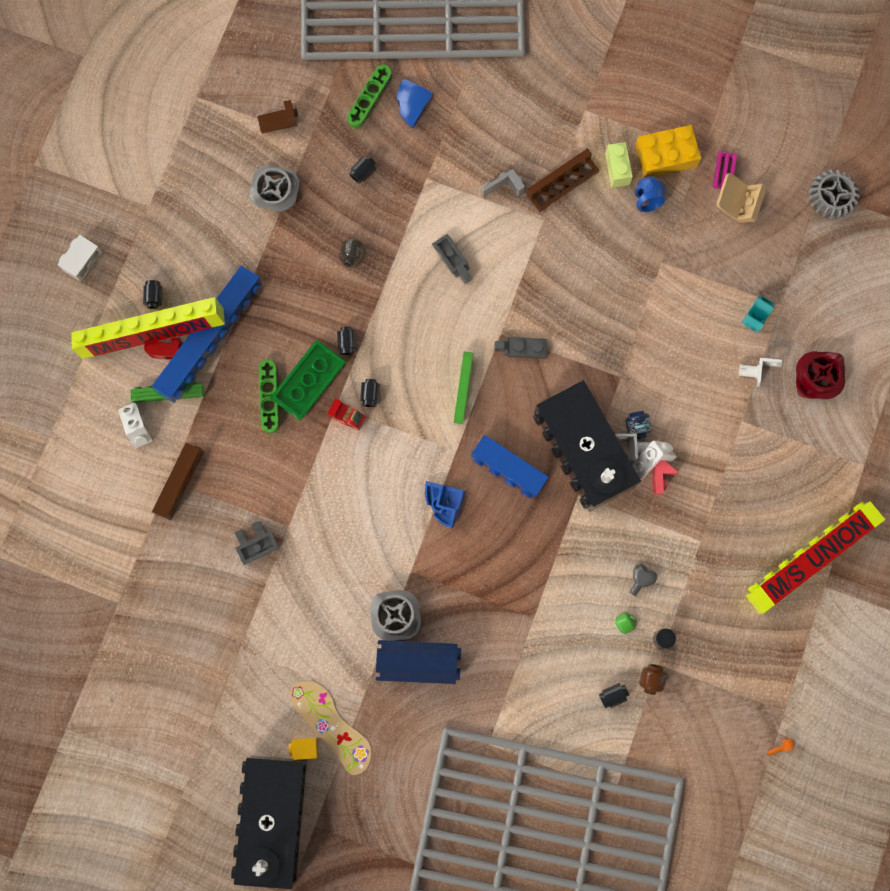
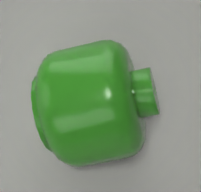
[615,612,636,634]

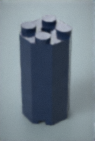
[376,640,461,684]

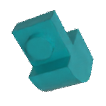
[741,294,775,333]

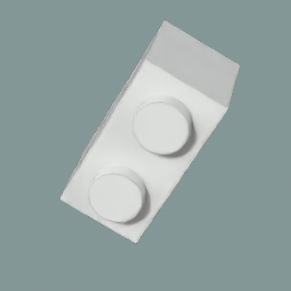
[58,235,102,282]

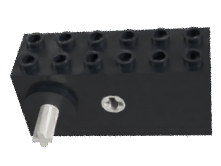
[533,380,641,512]
[231,756,307,889]

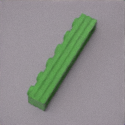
[130,382,205,403]

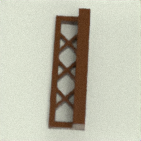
[527,148,599,212]
[152,443,204,521]

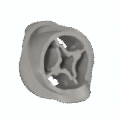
[249,165,300,211]
[370,590,421,641]

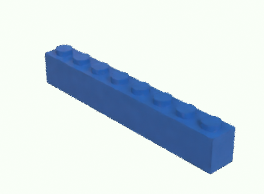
[152,266,262,403]

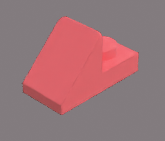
[652,460,678,495]

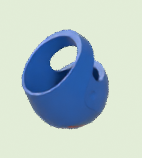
[635,176,666,212]

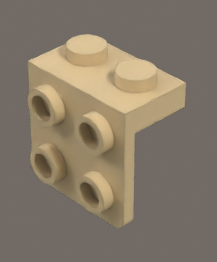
[717,173,767,223]

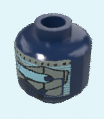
[626,411,652,439]

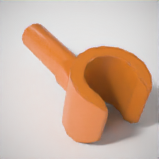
[767,739,794,756]

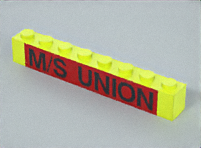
[71,297,225,359]
[745,501,885,614]

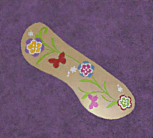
[289,681,372,775]

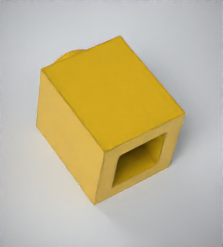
[289,737,319,760]

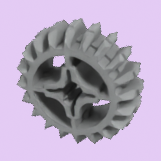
[808,169,860,220]

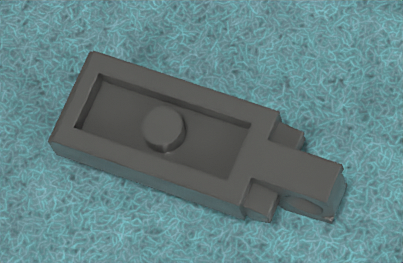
[432,234,471,284]
[494,337,547,359]

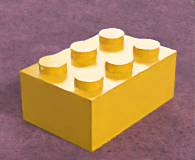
[635,125,701,178]

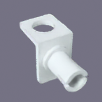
[739,358,783,387]
[615,434,652,462]

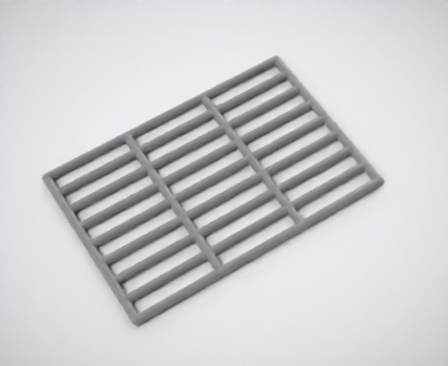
[301,0,526,60]
[409,727,684,891]

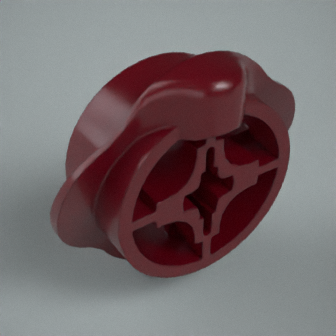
[796,351,845,399]

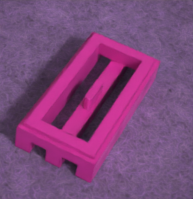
[712,151,737,189]

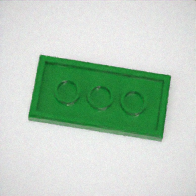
[270,339,347,422]

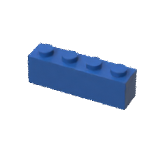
[471,435,549,499]

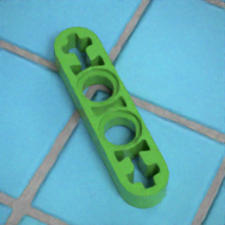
[347,65,391,129]
[453,351,473,424]
[259,360,279,434]

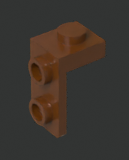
[257,100,299,134]

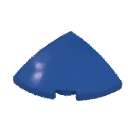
[397,79,433,128]
[425,481,466,528]

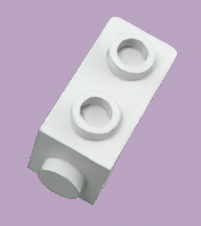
[118,403,153,449]
[632,440,677,480]

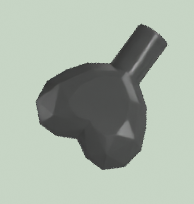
[629,564,657,597]

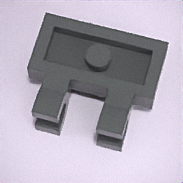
[235,521,279,565]

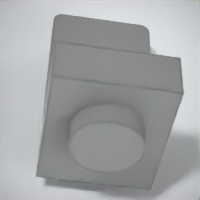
[481,169,526,197]

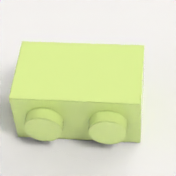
[605,142,633,188]

